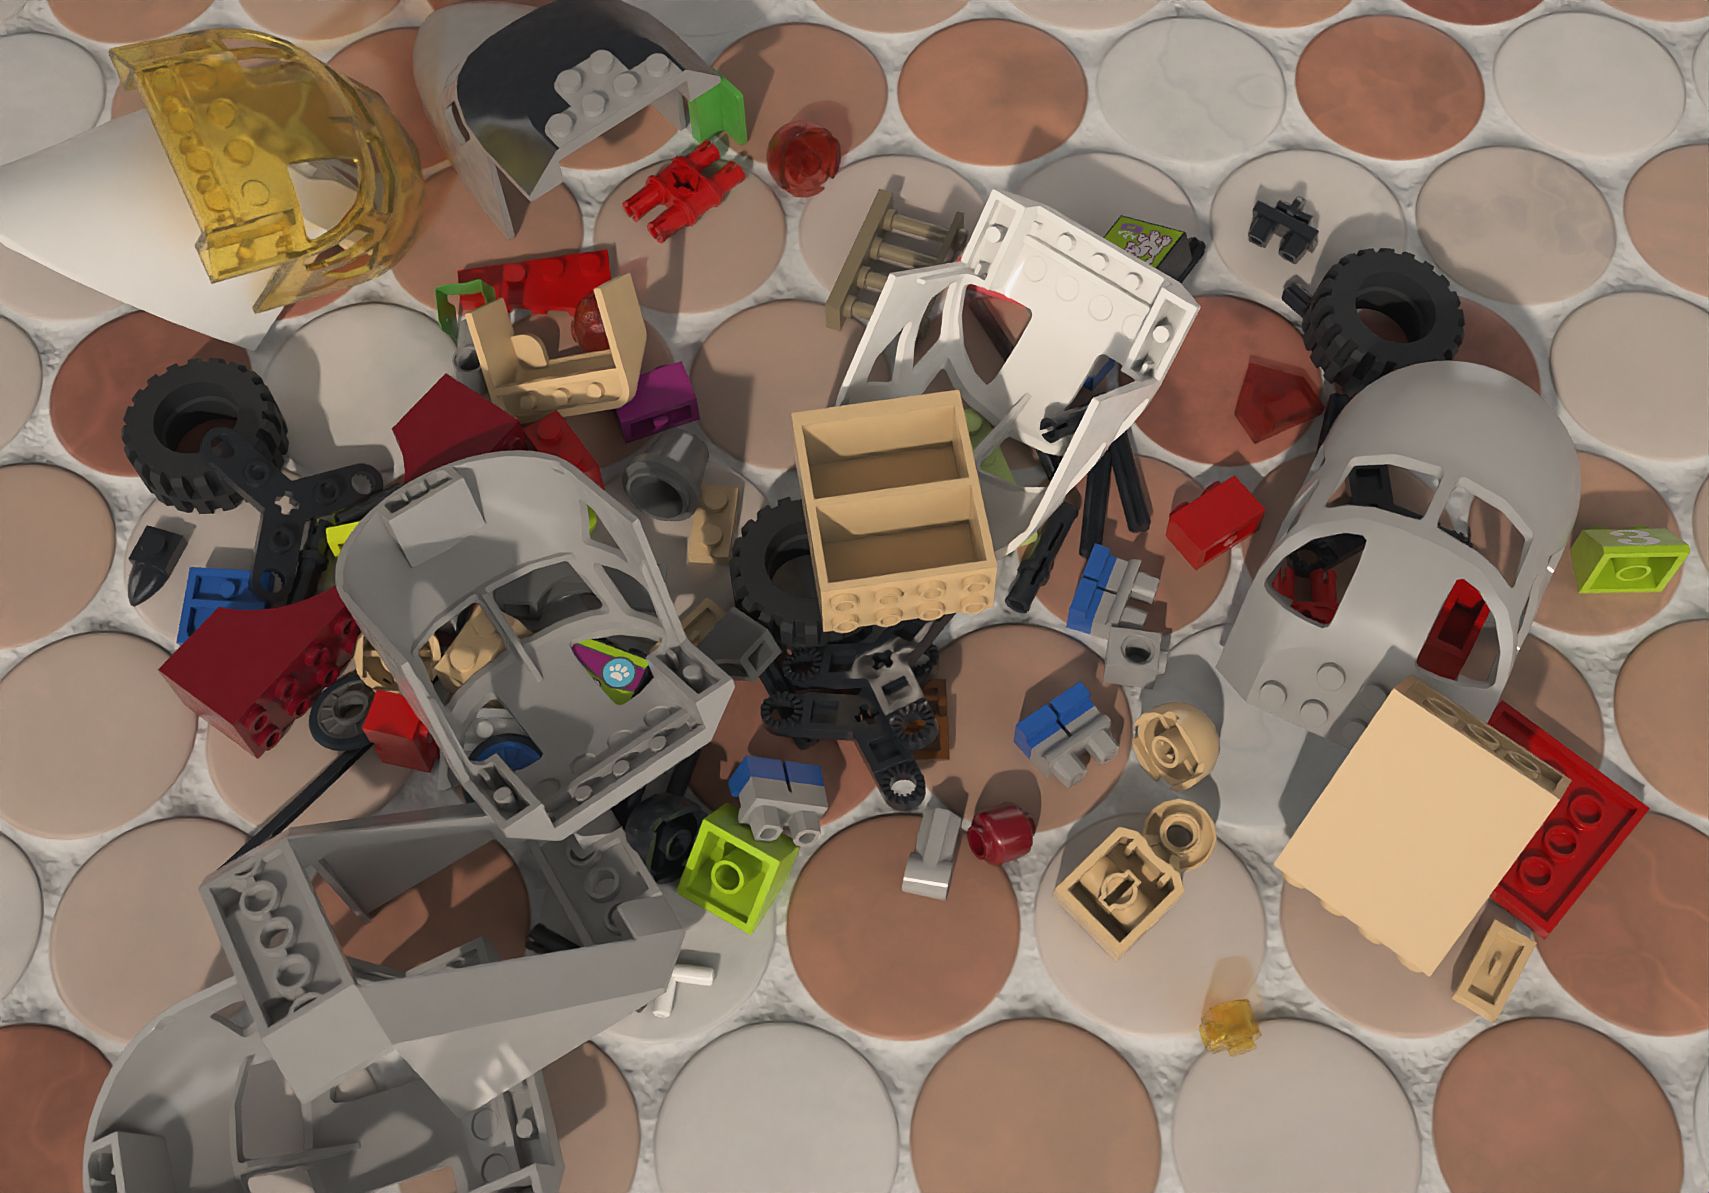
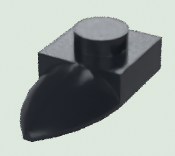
[127,525,188,607]

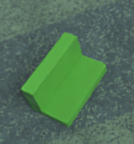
[687,69,748,146]

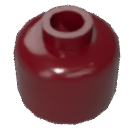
[967,802,1036,866]

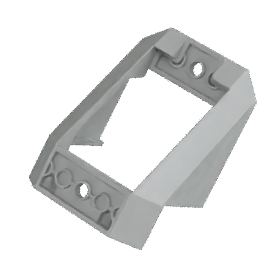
[198,802,686,1120]

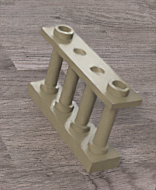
[825,189,968,349]

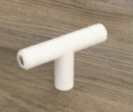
[653,963,715,1018]

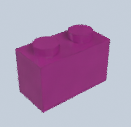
[613,361,700,444]

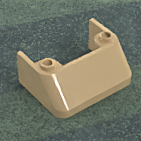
[465,272,647,424]

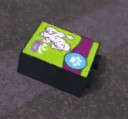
[1103,215,1192,280]
[571,637,654,705]

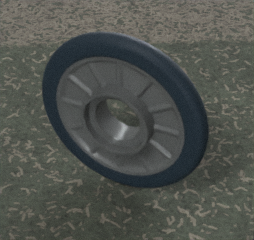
[309,674,392,751]

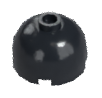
[624,793,708,884]

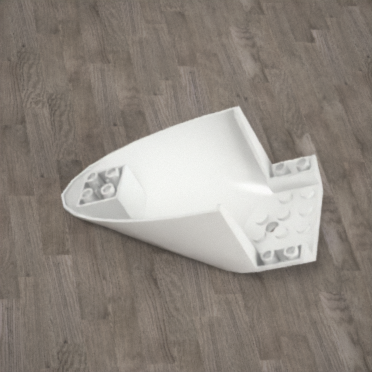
[0,104,377,351]

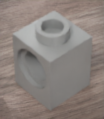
[1103,626,1168,689]

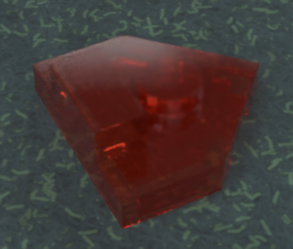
[1234,363,1325,444]

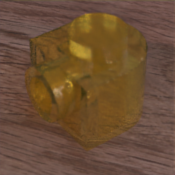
[1199,999,1262,1057]

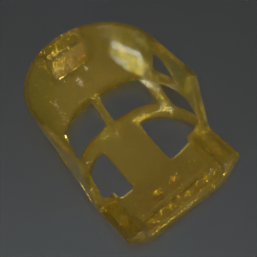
[108,28,428,314]

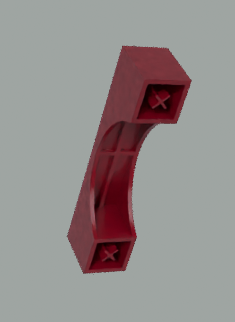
[158,373,529,759]

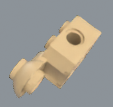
[1053,799,1217,962]

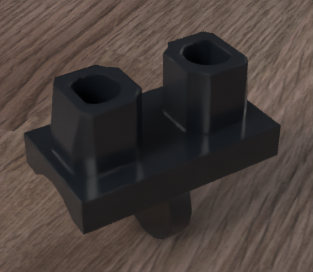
[1248,196,1319,264]

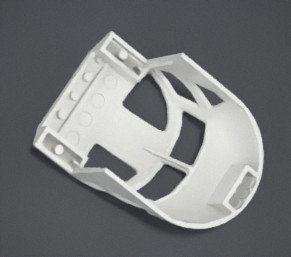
[835,188,1201,561]

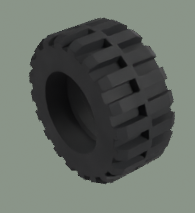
[1302,248,1465,396]
[121,358,289,514]
[730,497,873,654]

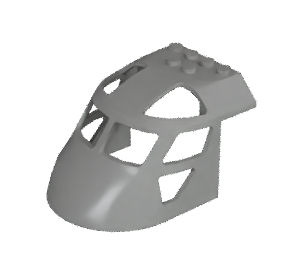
[1215,361,1581,750]
[335,450,735,841]
[82,936,565,1193]

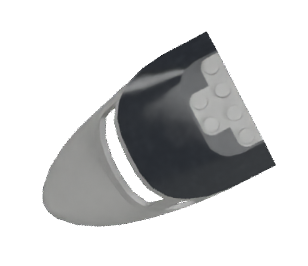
[412,0,721,240]

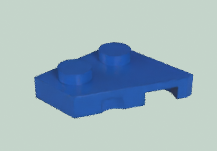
[176,567,275,646]

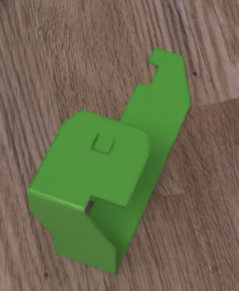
[434,279,496,339]

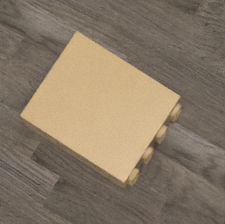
[791,389,997,633]
[1273,674,1572,977]

